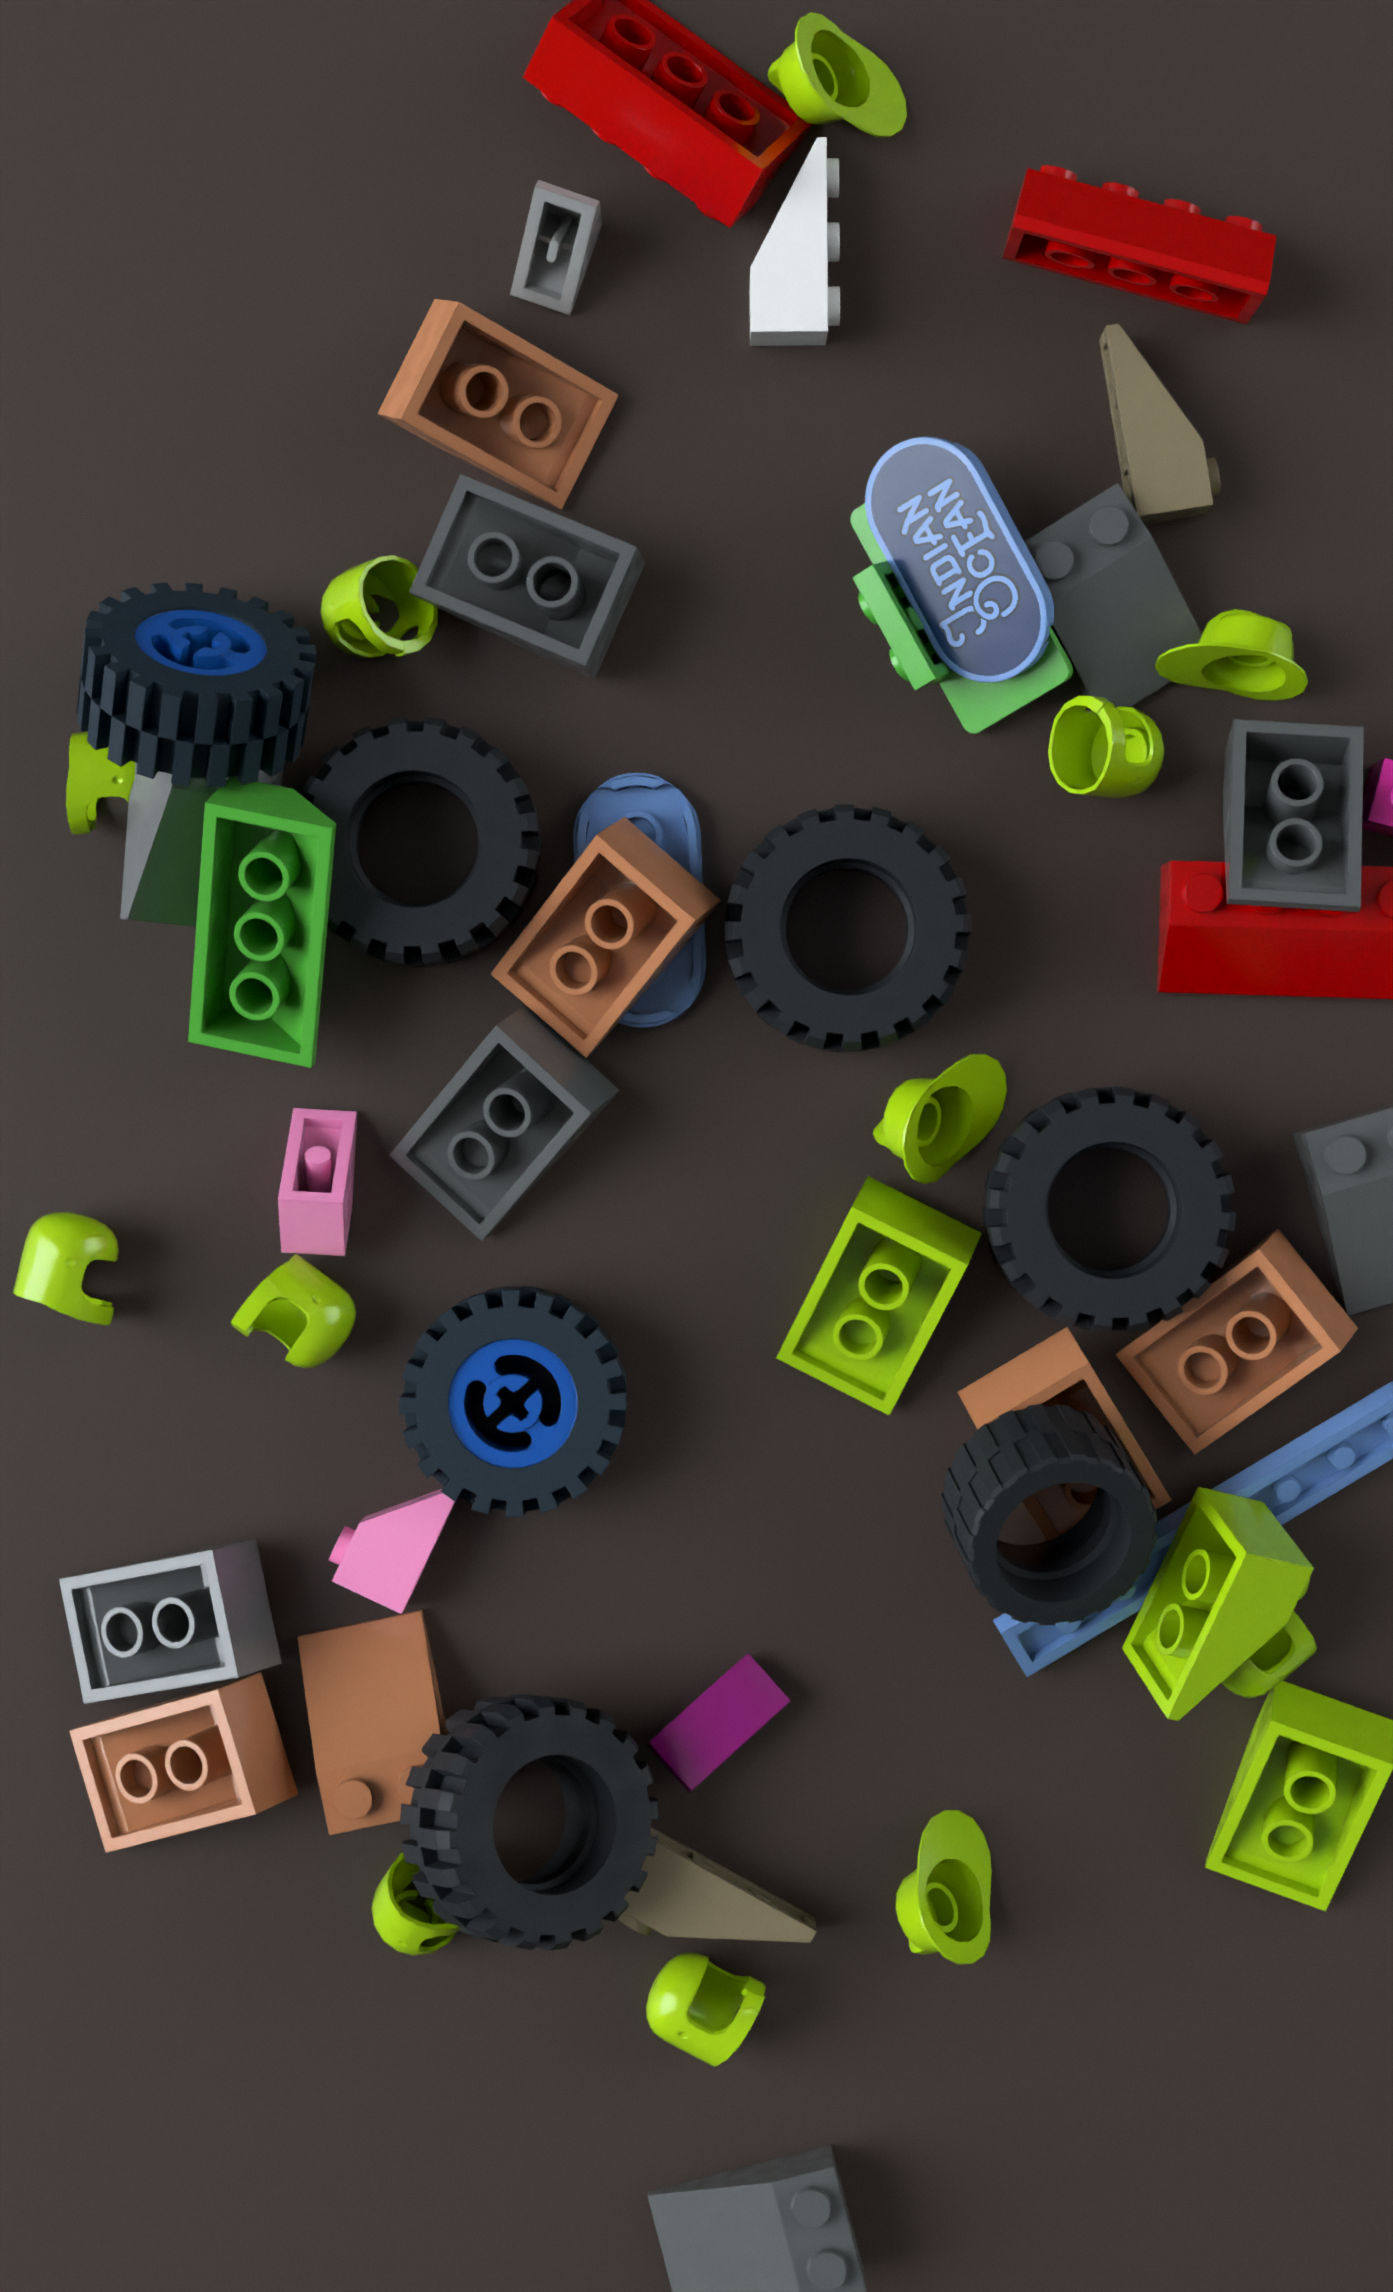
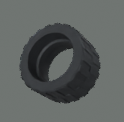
[941,1404,1158,1625]

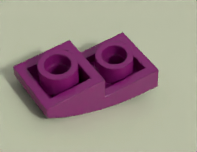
[647,1653,791,1793]

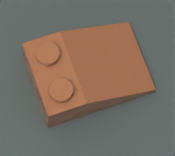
[377,299,619,510]
[491,817,721,1058]
[1116,1228,1358,1455]
[958,1327,1172,1541]
[297,1609,448,1835]
[69,1672,298,1853]

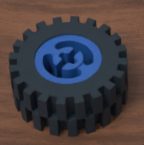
[77,583,316,787]
[399,1286,628,1517]

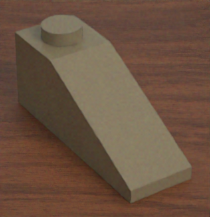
[1099,324,1221,525]
[618,1827,817,1943]

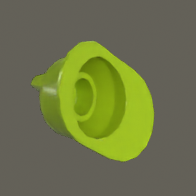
[768,12,907,137]
[1155,609,1308,701]
[873,1053,1007,1184]
[895,1810,992,1965]

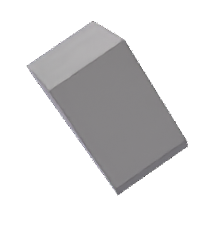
[510,180,602,315]

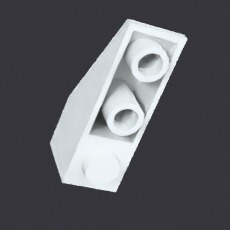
[749,137,840,346]

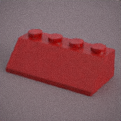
[522,0,812,228]
[1002,165,1277,325]
[1157,860,1393,1000]

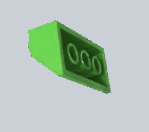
[188,777,336,1068]

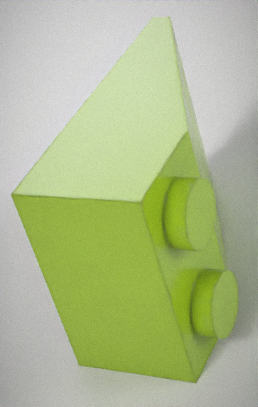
[776,1176,982,1416]
[1122,1487,1314,1721]
[1205,1681,1393,1912]

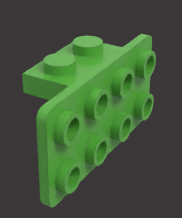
[850,503,1073,733]

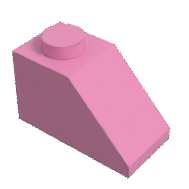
[278,1108,357,1256]
[329,1488,457,1614]

